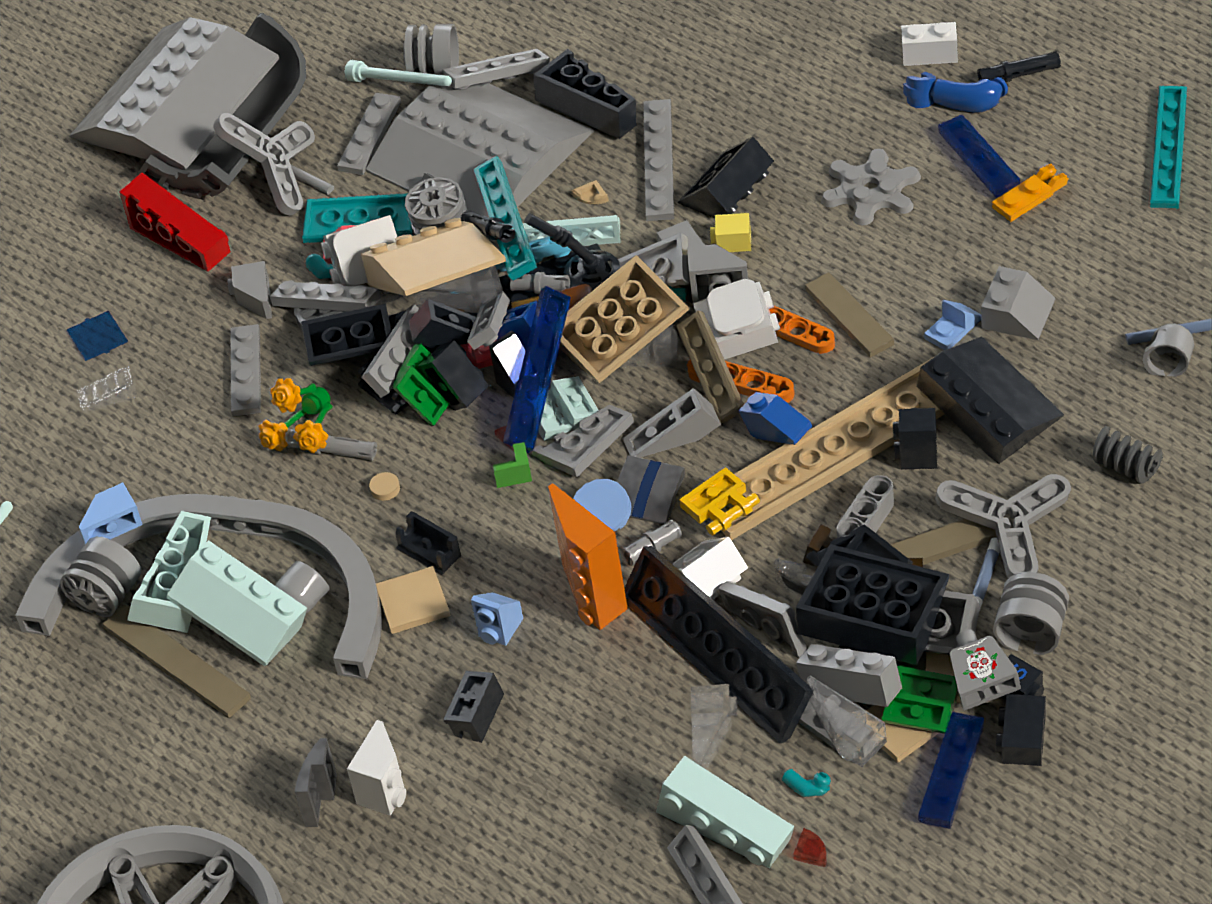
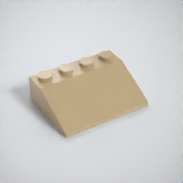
[361,218,506,296]
[548,255,689,383]

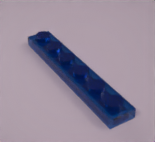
[503,286,571,453]

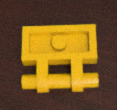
[679,467,760,536]

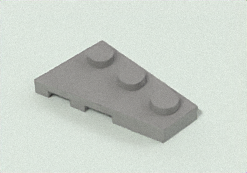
[611,232,689,286]
[531,404,634,477]
[718,581,807,658]

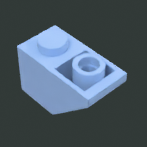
[471,592,523,646]

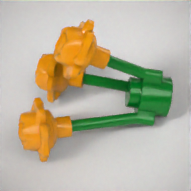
[258,378,333,453]

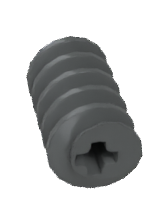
[1093,426,1163,484]

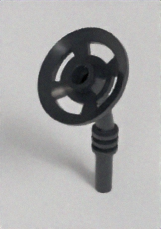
[524,213,620,290]

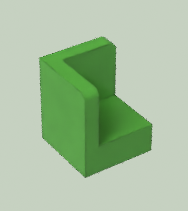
[493,442,532,488]

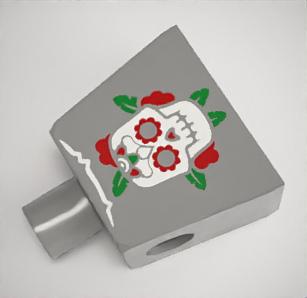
[949,630,1021,711]

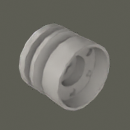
[403,24,459,75]
[405,177,467,236]
[60,536,141,618]
[993,572,1069,655]

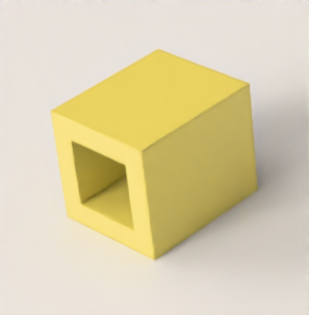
[710,213,751,252]

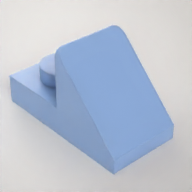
[924,300,982,350]

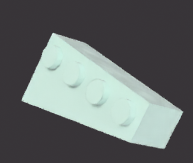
[127,511,211,633]
[656,756,794,868]

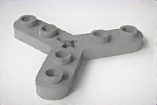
[213,113,315,216]
[935,474,1071,578]

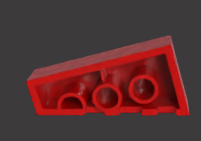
[119,173,231,272]

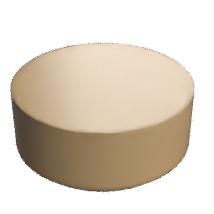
[369,472,400,501]

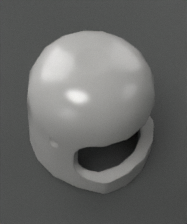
[1143,324,1194,377]
[275,561,330,614]

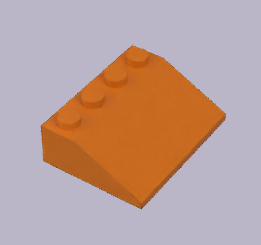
[548,483,628,630]

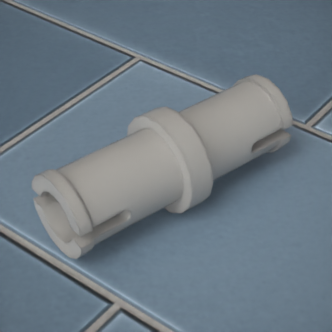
[510,272,570,295]
[621,520,682,566]

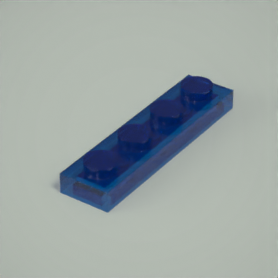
[938,115,1020,198]
[918,712,984,829]

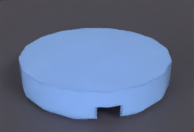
[573,479,631,532]

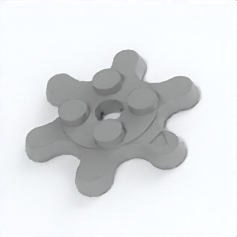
[821,149,921,226]

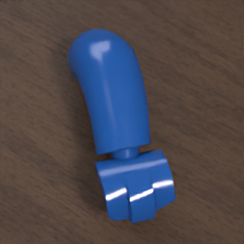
[903,72,1008,113]

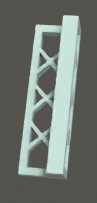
[523,215,621,246]

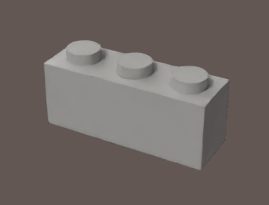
[796,644,902,707]

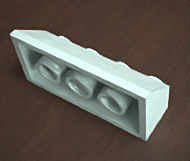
[166,540,307,666]

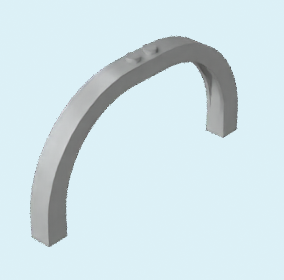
[15,494,382,679]

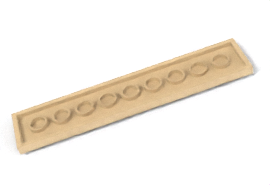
[709,357,944,541]

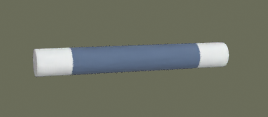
[972,538,1000,609]

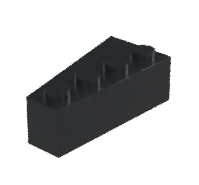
[534,49,637,139]

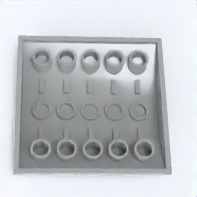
[69,17,279,170]
[366,84,593,218]

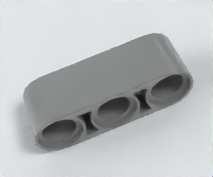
[837,475,894,538]

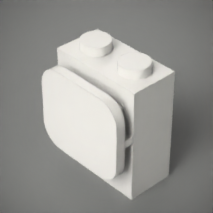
[321,215,397,286]
[693,279,780,359]

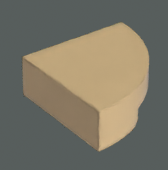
[571,180,609,204]

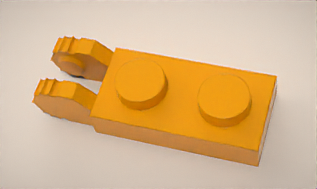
[992,164,1068,222]

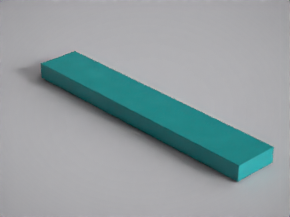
[1150,86,1187,208]
[474,156,537,281]

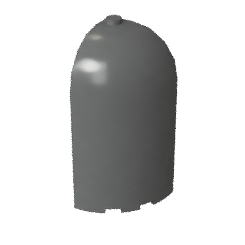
[137,13,306,198]

